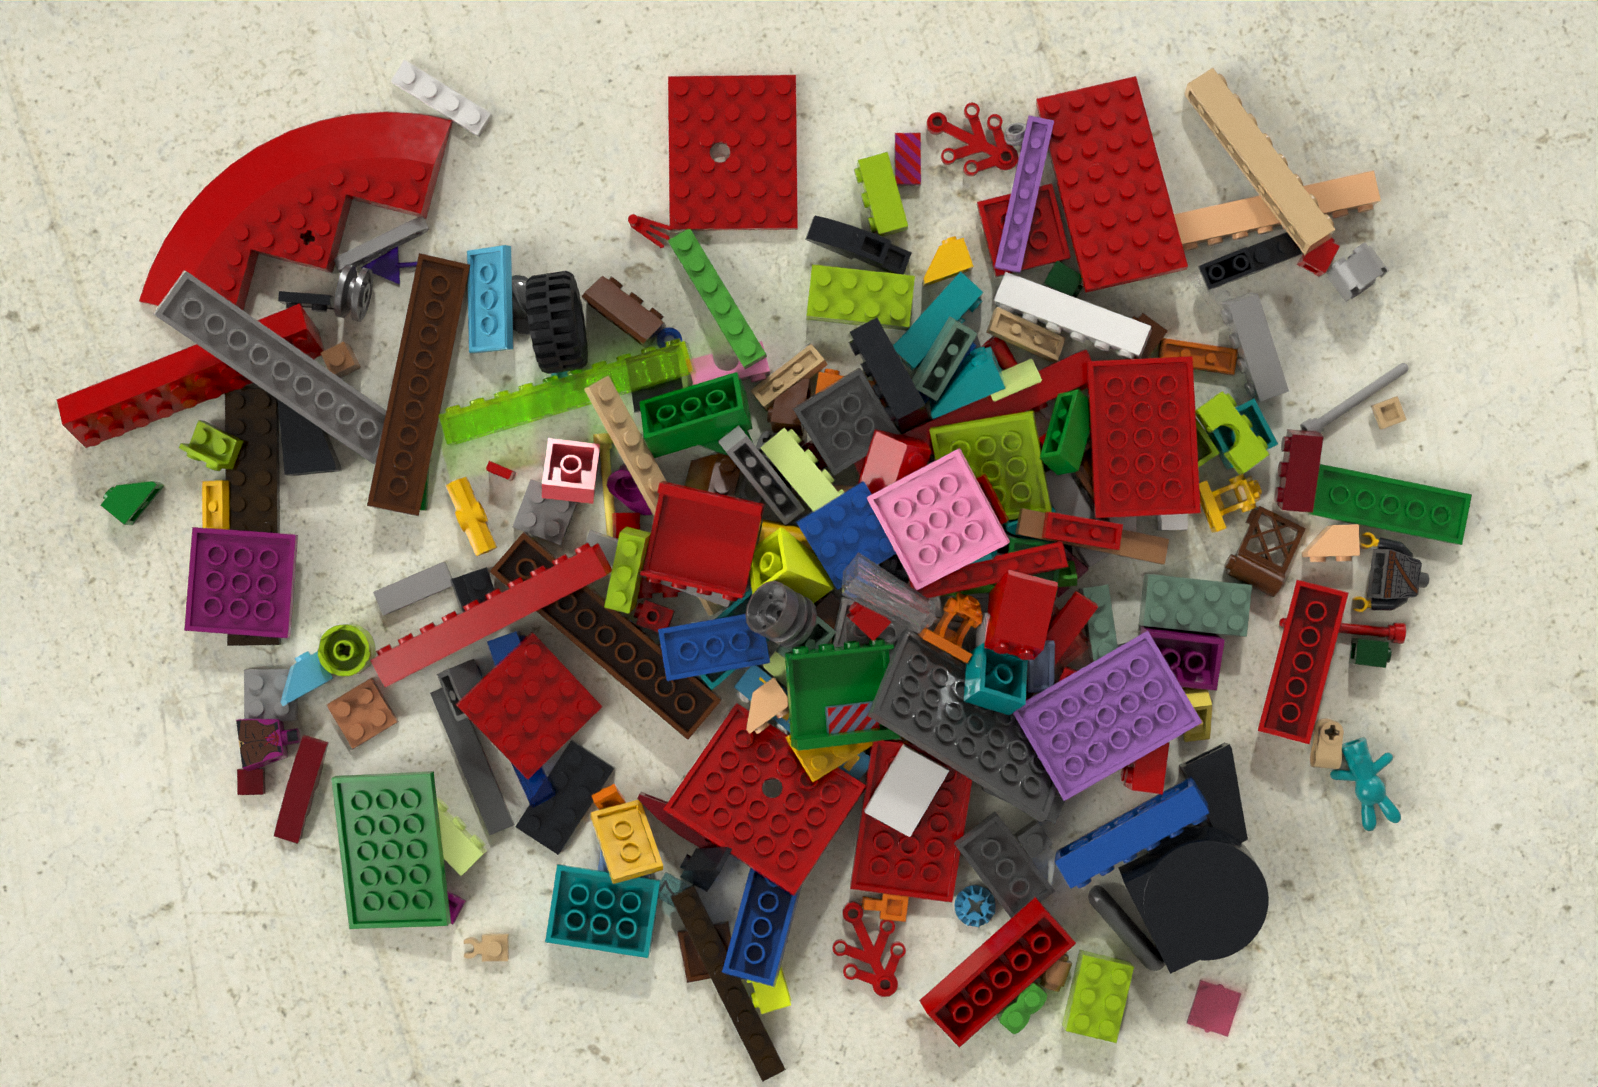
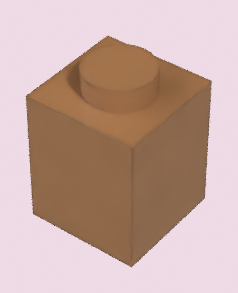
[321,341,361,378]

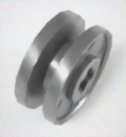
[334,264,373,322]

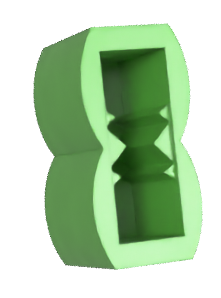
[997,981,1047,1034]

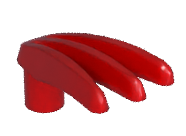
[628,214,671,248]

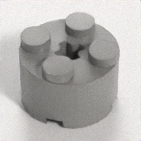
[1326,242,1389,302]

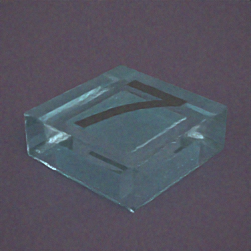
[658,872,688,908]

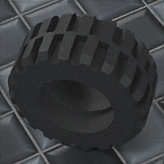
[525,271,588,374]

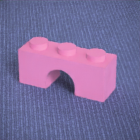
[687,341,770,385]

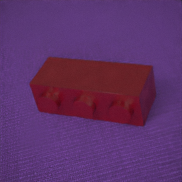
[1274,429,1324,513]

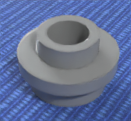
[1004,123,1026,146]

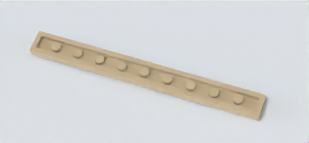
[584,375,732,616]

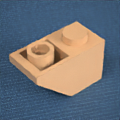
[1302,524,1360,562]
[746,677,789,734]

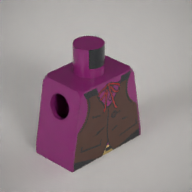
[236,719,301,771]

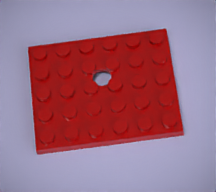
[668,75,798,231]
[664,703,866,896]

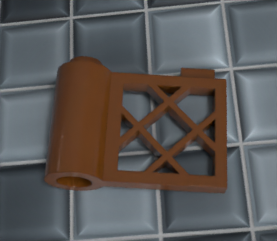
[1224,506,1306,597]

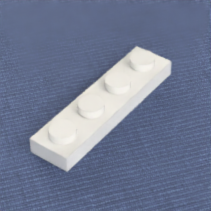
[391,60,492,137]

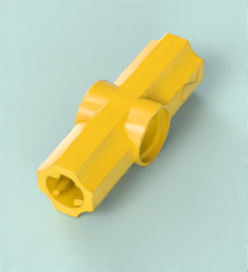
[446,477,497,556]

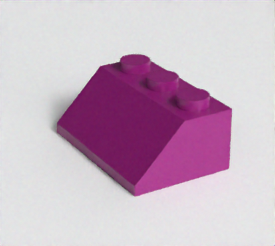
[1140,626,1225,691]

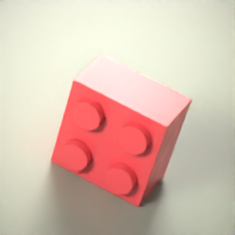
[542,438,600,504]

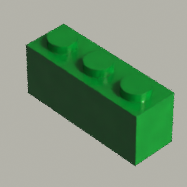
[1039,389,1090,475]

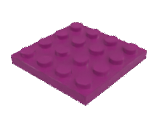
[184,527,298,638]

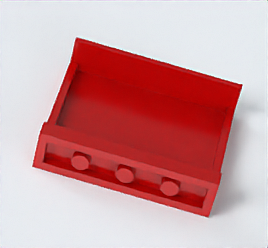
[640,481,765,601]

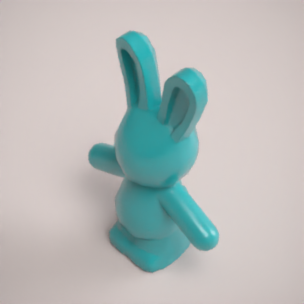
[1330,737,1401,831]

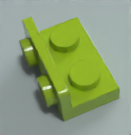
[179,420,243,471]

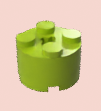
[318,624,376,676]

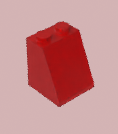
[984,570,1058,660]

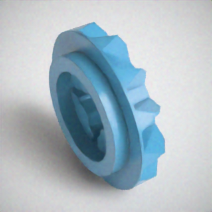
[954,885,996,927]

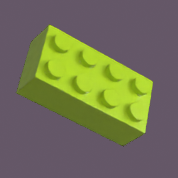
[806,264,915,331]

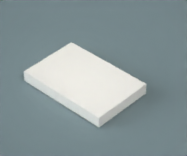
[864,744,949,837]

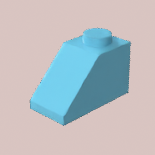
[280,651,333,706]

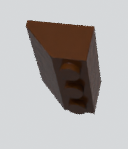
[581,276,666,349]

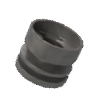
[746,581,817,649]

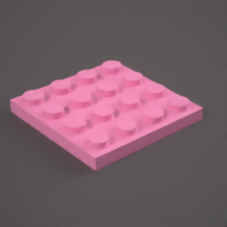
[867,448,1010,591]

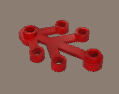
[926,102,1019,177]
[832,901,906,997]

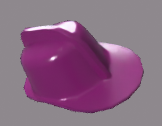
[606,463,653,515]

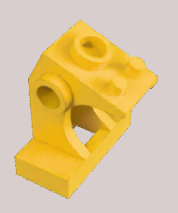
[1199,474,1262,533]

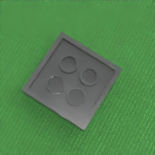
[792,368,900,476]

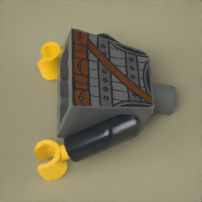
[1353,532,1429,612]

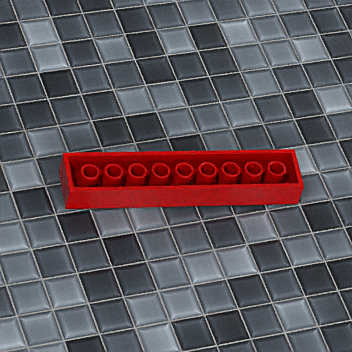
[56,304,325,448]

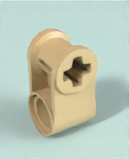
[1310,718,1344,769]

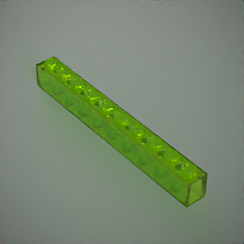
[439,338,697,446]

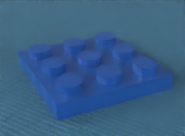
[796,481,896,590]

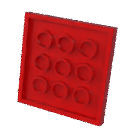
[455,632,602,779]

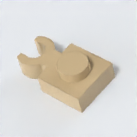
[464,934,509,962]

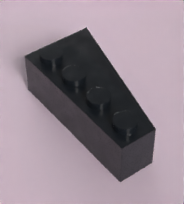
[848,318,929,434]

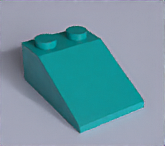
[930,346,1006,419]

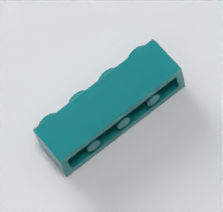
[893,272,983,371]

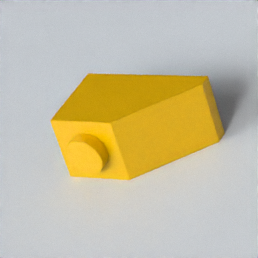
[922,236,974,287]

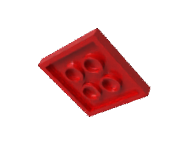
[977,183,1071,278]

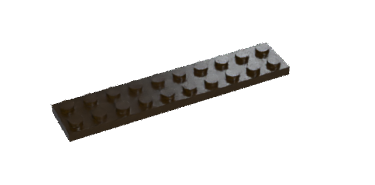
[225,388,281,646]

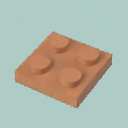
[327,678,399,749]

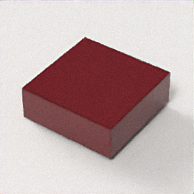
[237,768,265,795]

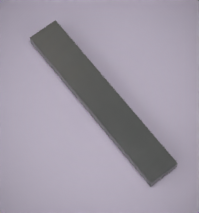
[430,688,515,835]

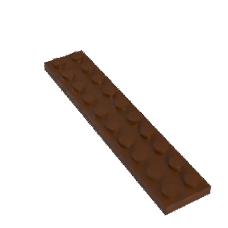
[367,253,470,516]

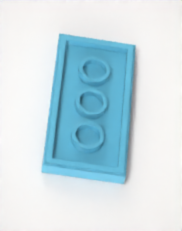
[467,245,513,353]

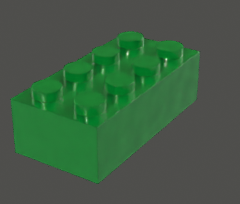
[639,372,753,458]

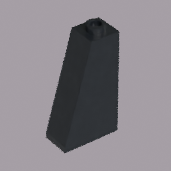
[277,399,341,476]
[1179,742,1248,843]

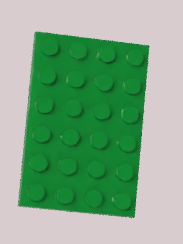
[331,771,451,929]

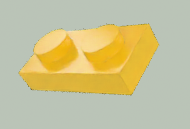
[202,480,230,530]

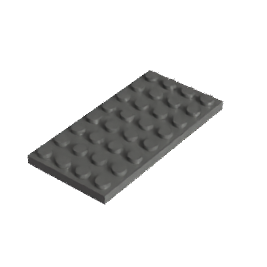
[868,628,1057,822]

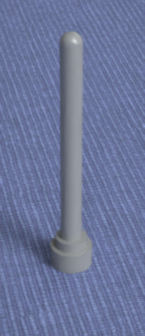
[1300,363,1409,434]

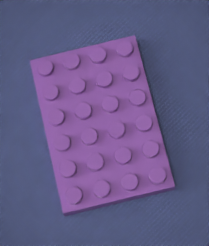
[1013,631,1203,801]

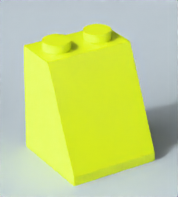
[750,527,834,603]

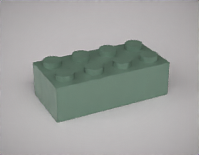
[1139,574,1252,637]

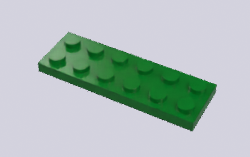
[1308,464,1472,545]

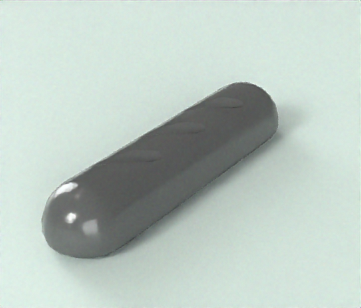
[1088,885,1165,971]

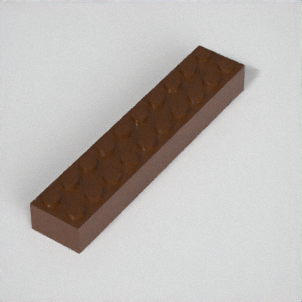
[490,532,722,740]

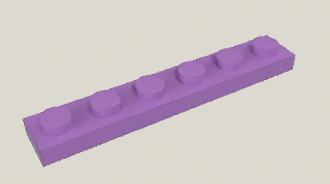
[994,115,1054,274]

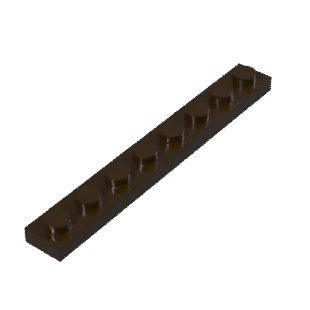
[670,885,786,1082]

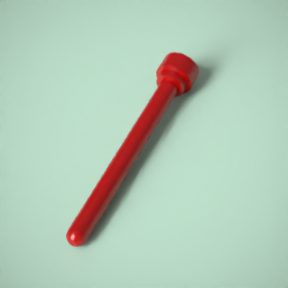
[1279,618,1406,644]

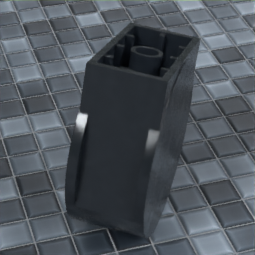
[1118,826,1269,974]

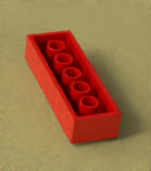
[1258,580,1349,744]
[919,897,1076,1048]

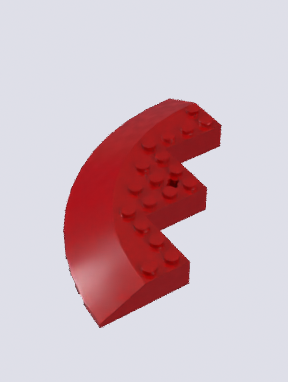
[139,112,453,311]

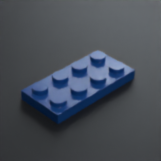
[658,614,770,681]

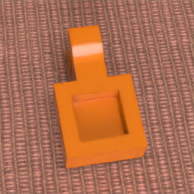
[861,893,909,922]

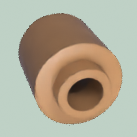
[1040,954,1072,992]

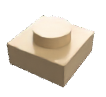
[1371,396,1407,430]

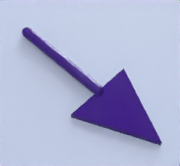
[361,246,417,285]

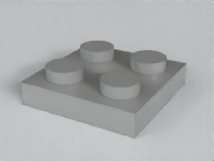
[512,479,578,545]
[244,669,298,721]

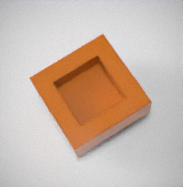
[592,784,626,810]

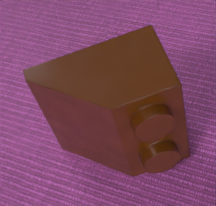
[684,453,741,497]

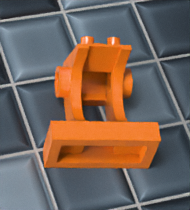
[918,592,983,663]

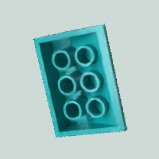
[545,864,661,958]

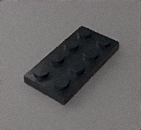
[515,740,615,855]

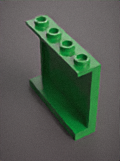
[785,638,900,751]

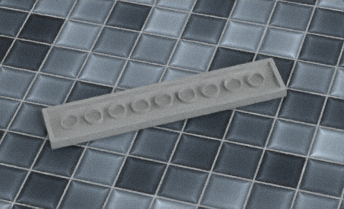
[153,270,386,464]

